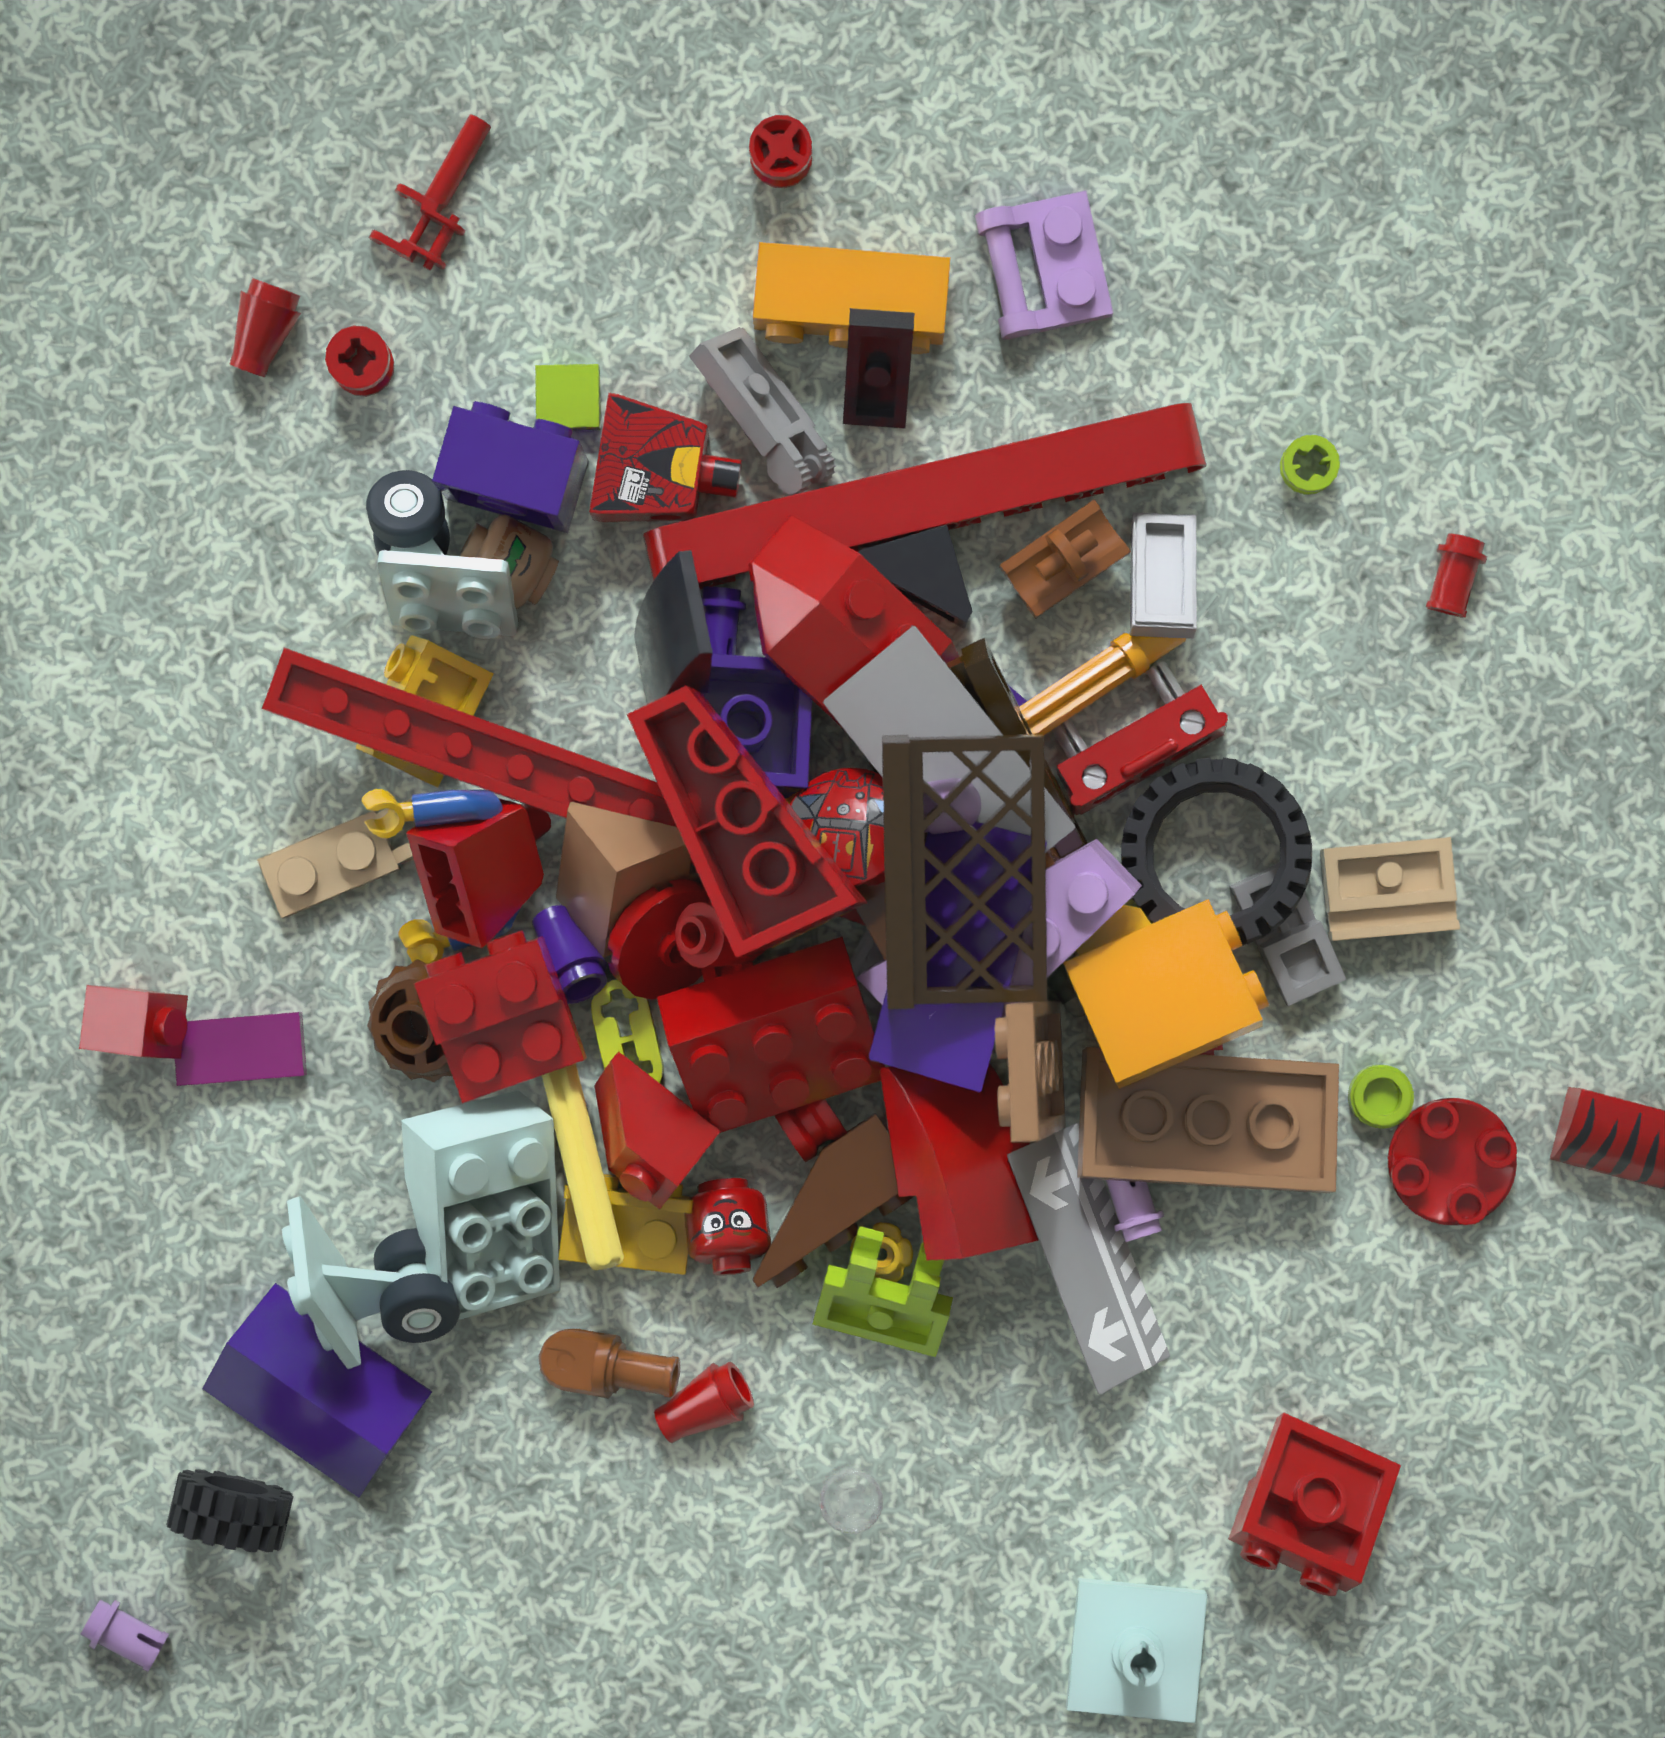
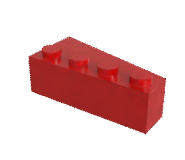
[627,686,867,958]

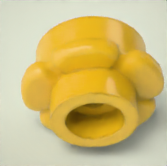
[850,1222,913,1282]

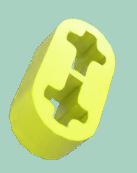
[591,980,664,1083]

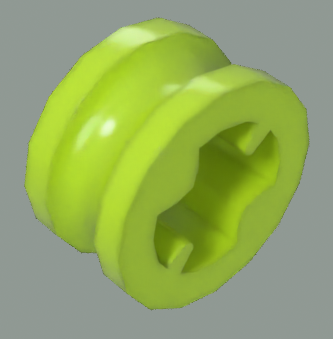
[1280,435,1340,495]

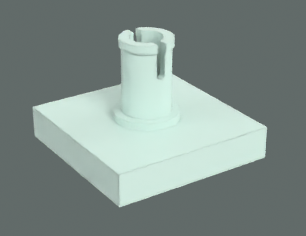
[1066,1578,1207,1723]

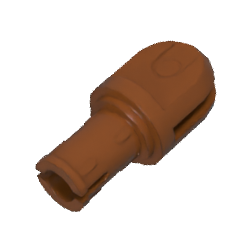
[538,1329,680,1399]

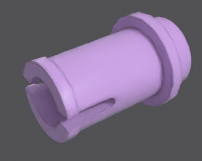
[1106,1180,1164,1242]
[80,1600,169,1672]

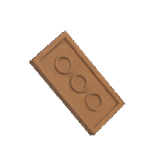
[995,1000,1066,1142]
[1077,1047,1339,1194]

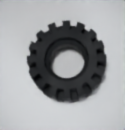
[166,1469,294,1553]

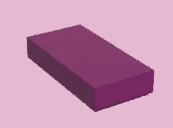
[175,1012,307,1086]

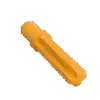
[1020,633,1186,736]

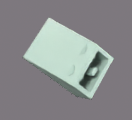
[401,1090,560,1320]

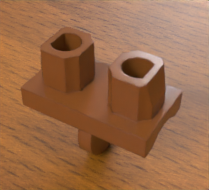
[999,499,1131,619]

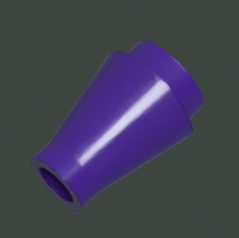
[532,905,607,1004]

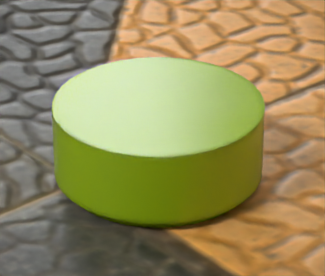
[1348,1064,1414,1129]

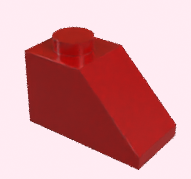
[594,1051,721,1210]

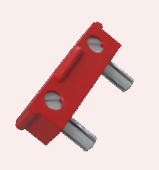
[1052,662,1228,816]

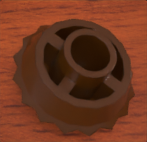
[367,959,452,1083]

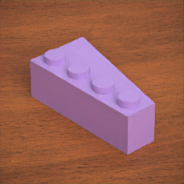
[856,839,1142,1019]

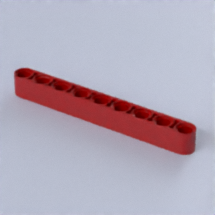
[643,403,1207,589]

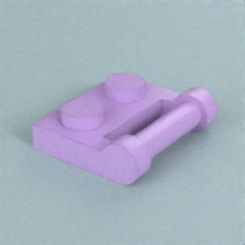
[975,191,1113,340]

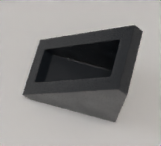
[858,525,973,629]

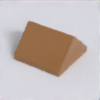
[556,802,692,958]

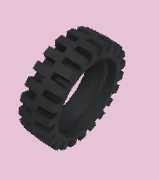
[1121,757,1312,946]

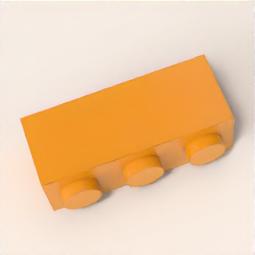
[753,242,951,354]

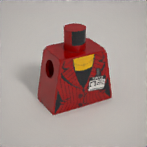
[589,393,742,522]

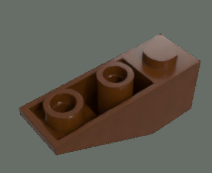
[752,1113,914,1288]

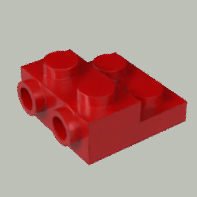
[414,930,587,1104]
[1228,1412,1401,1596]

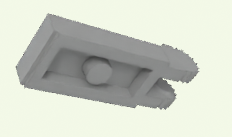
[689,327,836,496]

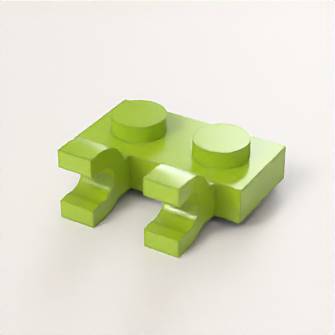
[812,1226,953,1357]

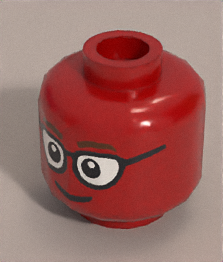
[684,1178,771,1276]

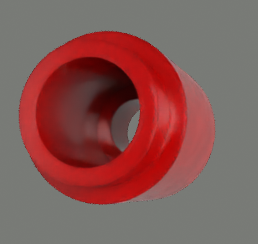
[675,902,765,968]

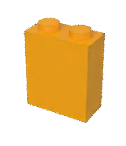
[1063,899,1269,1089]

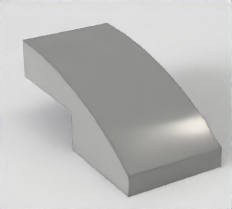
[1229,863,1346,1006]

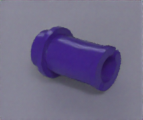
[701,586,746,655]

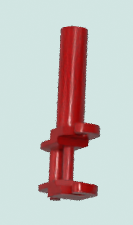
[369,114,491,271]

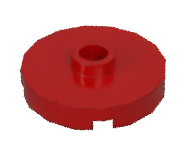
[608,879,711,1000]

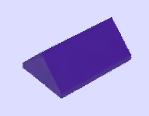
[202,1283,433,1498]

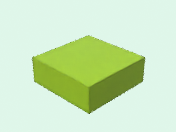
[535,364,601,431]

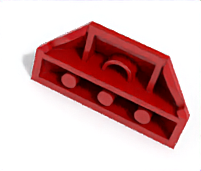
[748,515,960,729]

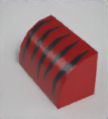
[1550,1087,1665,1190]

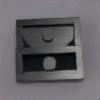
[634,550,713,704]

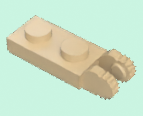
[257,798,413,919]

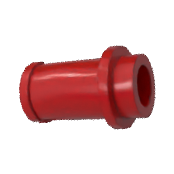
[1426,533,1487,618]

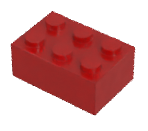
[657,937,885,1133]

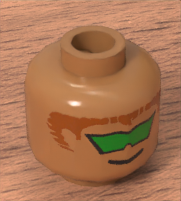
[459,514,559,609]

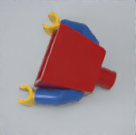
[361,789,551,964]

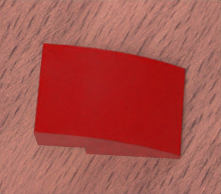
[879,1063,1039,1261]

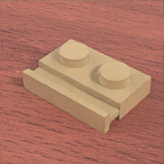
[1320,837,1460,941]

